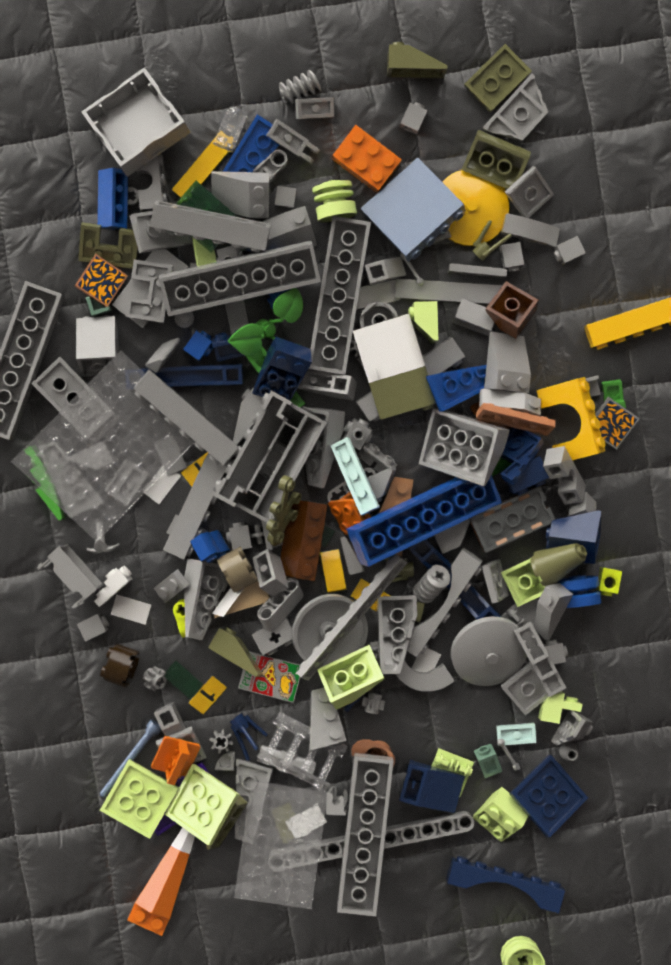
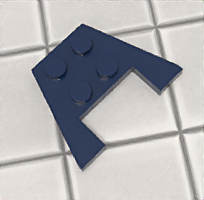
[501,427,544,485]

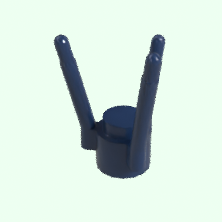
[230,713,268,761]

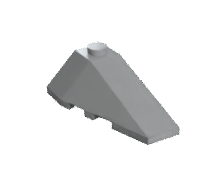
[184,559,228,640]
[376,595,417,674]

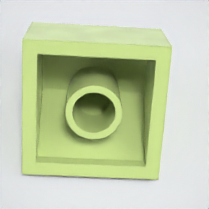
[408,301,438,344]
[501,558,545,607]

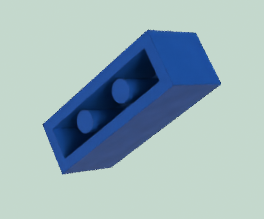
[97,168,128,230]

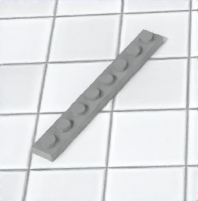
[296,554,408,681]

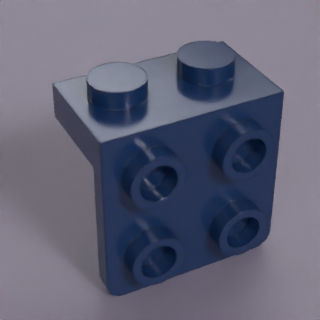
[212,329,245,361]

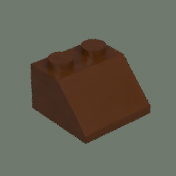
[485,281,539,339]

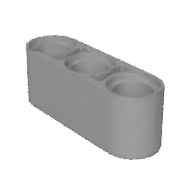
[257,578,304,631]

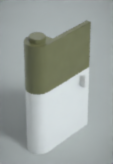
[353,313,436,420]

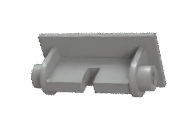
[358,442,398,473]

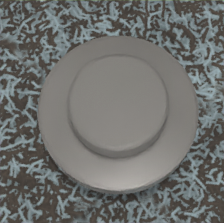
[175,312,194,328]

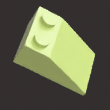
[317,645,384,710]

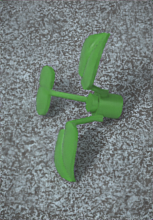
[228,288,303,356]

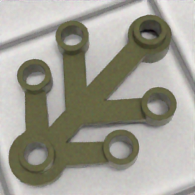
[266,475,302,546]

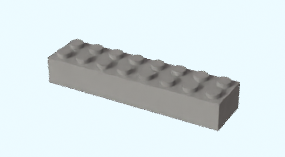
[308,216,371,375]
[159,241,321,317]
[0,281,65,440]
[337,753,394,917]

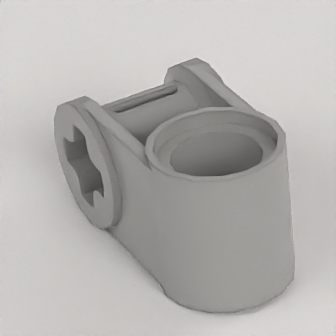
[253,150,288,183]

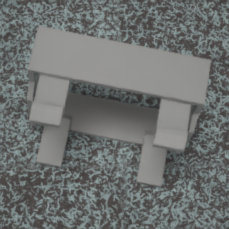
[37,544,104,608]

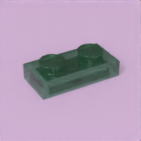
[164,660,204,699]

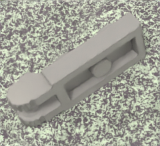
[266,119,320,164]

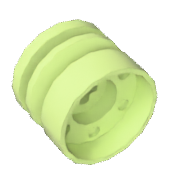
[312,180,357,222]
[500,936,545,965]

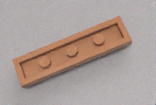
[476,403,555,436]

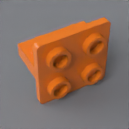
[328,491,371,535]
[151,736,200,785]

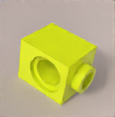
[596,567,622,597]

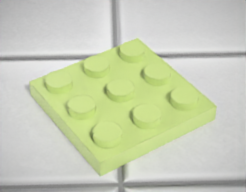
[100,759,179,839]
[165,764,239,845]

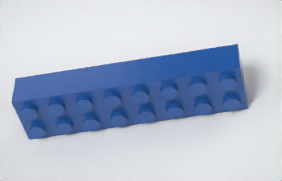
[346,475,502,567]

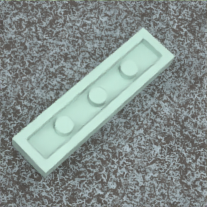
[331,437,380,516]

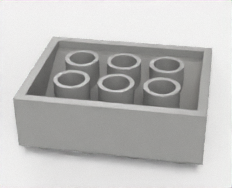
[418,408,509,486]

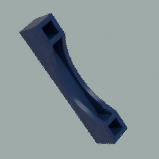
[125,364,243,389]
[409,539,503,619]
[446,856,565,913]

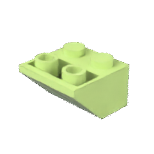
[473,787,528,842]

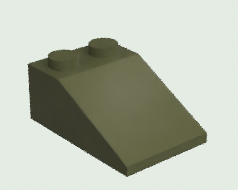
[387,42,447,78]

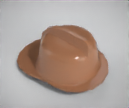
[351,740,395,767]

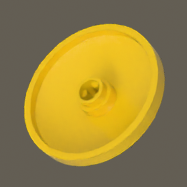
[443,170,509,246]

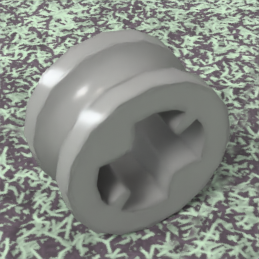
[128,187,139,206]

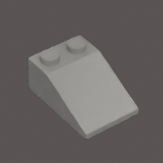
[211,171,270,218]
[484,332,531,393]

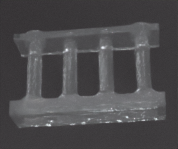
[257,712,348,791]

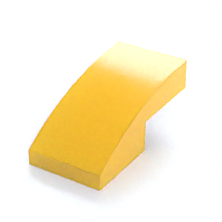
[320,549,347,593]

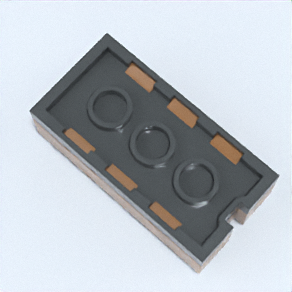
[469,486,555,553]

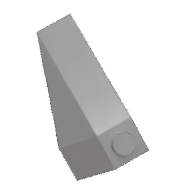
[239,206,317,252]
[302,406,345,488]
[551,710,593,746]

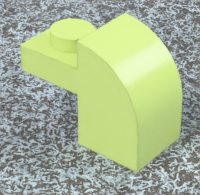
[538,691,582,724]

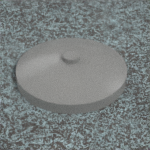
[292,594,368,668]
[451,616,527,686]

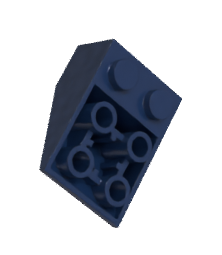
[252,336,312,401]
[399,760,465,813]

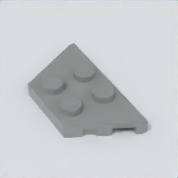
[482,73,548,142]

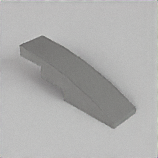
[514,622,566,697]

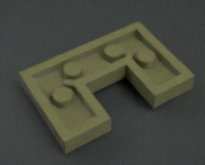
[78,222,138,269]

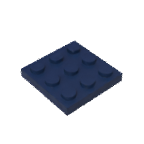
[510,755,588,838]

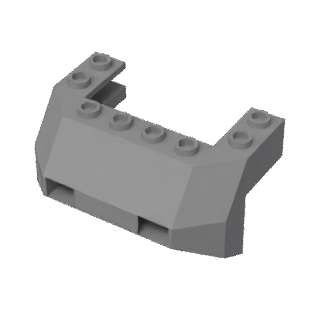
[213,391,327,523]

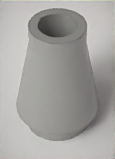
[559,742,578,761]

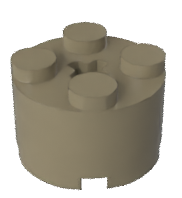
[217,546,258,593]

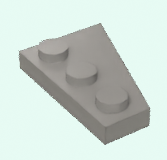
[309,688,346,752]

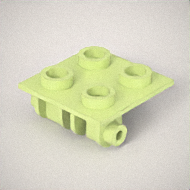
[432,748,474,797]

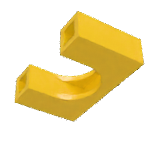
[536,377,605,460]

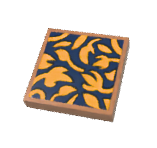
[74,254,128,307]

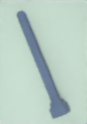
[100,719,161,797]

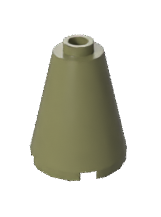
[530,543,587,587]

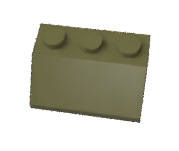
[462,130,531,189]

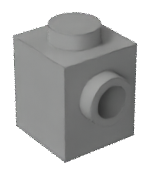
[226,522,252,550]
[543,639,568,664]

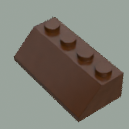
[280,500,328,581]

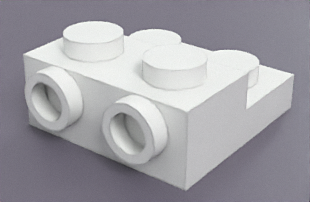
[94,565,132,607]

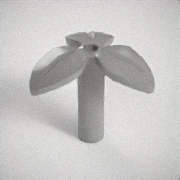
[86,521,120,554]

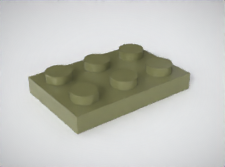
[464,44,532,113]

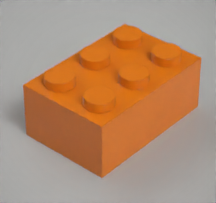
[332,125,402,193]

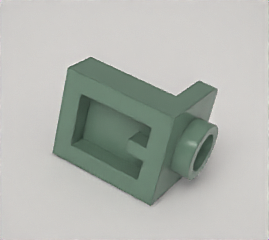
[474,744,502,778]

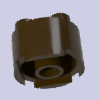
[100,644,140,688]

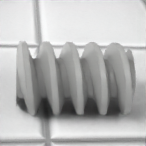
[279,70,322,107]
[412,565,450,603]

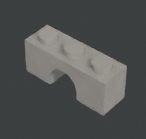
[136,155,167,212]
[543,446,586,505]

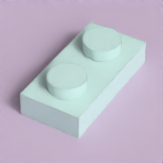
[496,723,536,746]

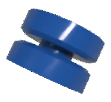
[556,575,602,608]

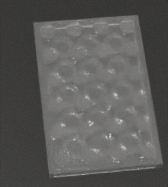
[234,780,328,909]

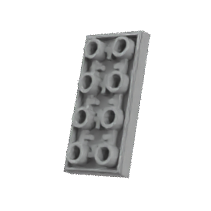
[112,249,189,328]

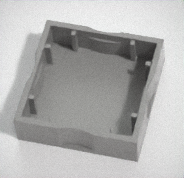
[81,67,191,177]

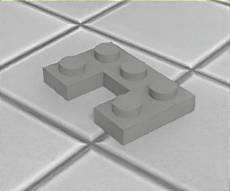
[125,259,173,323]

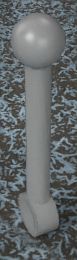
[400,253,424,286]
[497,739,520,771]

